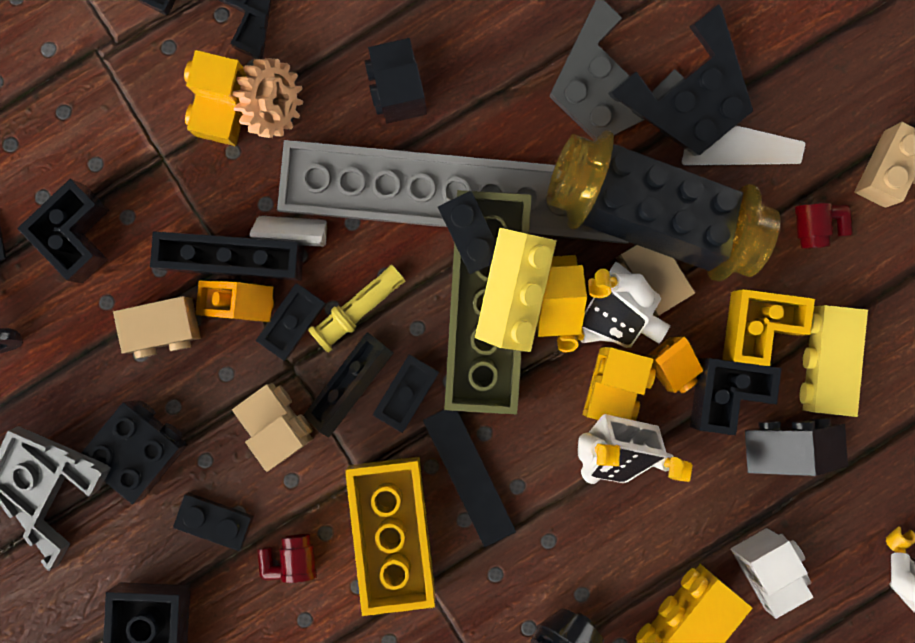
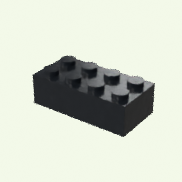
[103,582,190,643]

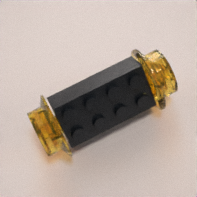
[546,130,780,281]

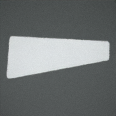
[682,126,805,165]

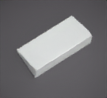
[250,216,327,247]

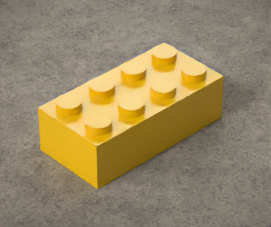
[345,457,436,616]
[636,564,753,643]

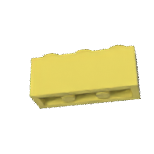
[475,228,557,352]
[799,305,868,417]

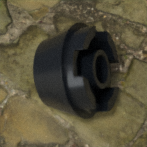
[531,608,604,643]

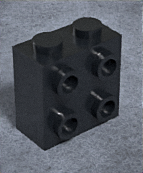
[81,400,188,505]

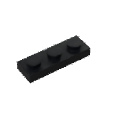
[303,332,394,438]

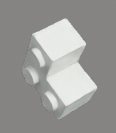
[731,528,814,619]

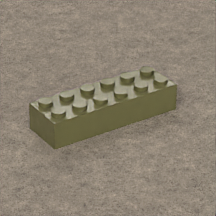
[444,190,532,415]

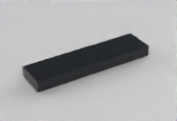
[423,409,516,548]

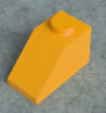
[195,281,274,322]
[645,336,703,393]

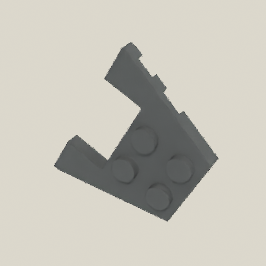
[549,0,684,145]
[0,426,111,571]

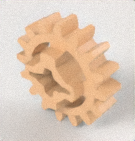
[233,58,303,138]

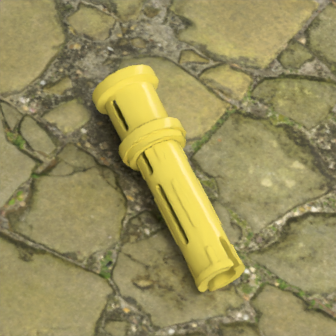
[308,264,406,353]

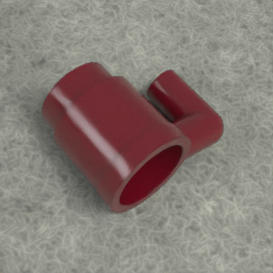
[795,203,853,249]
[257,534,317,583]

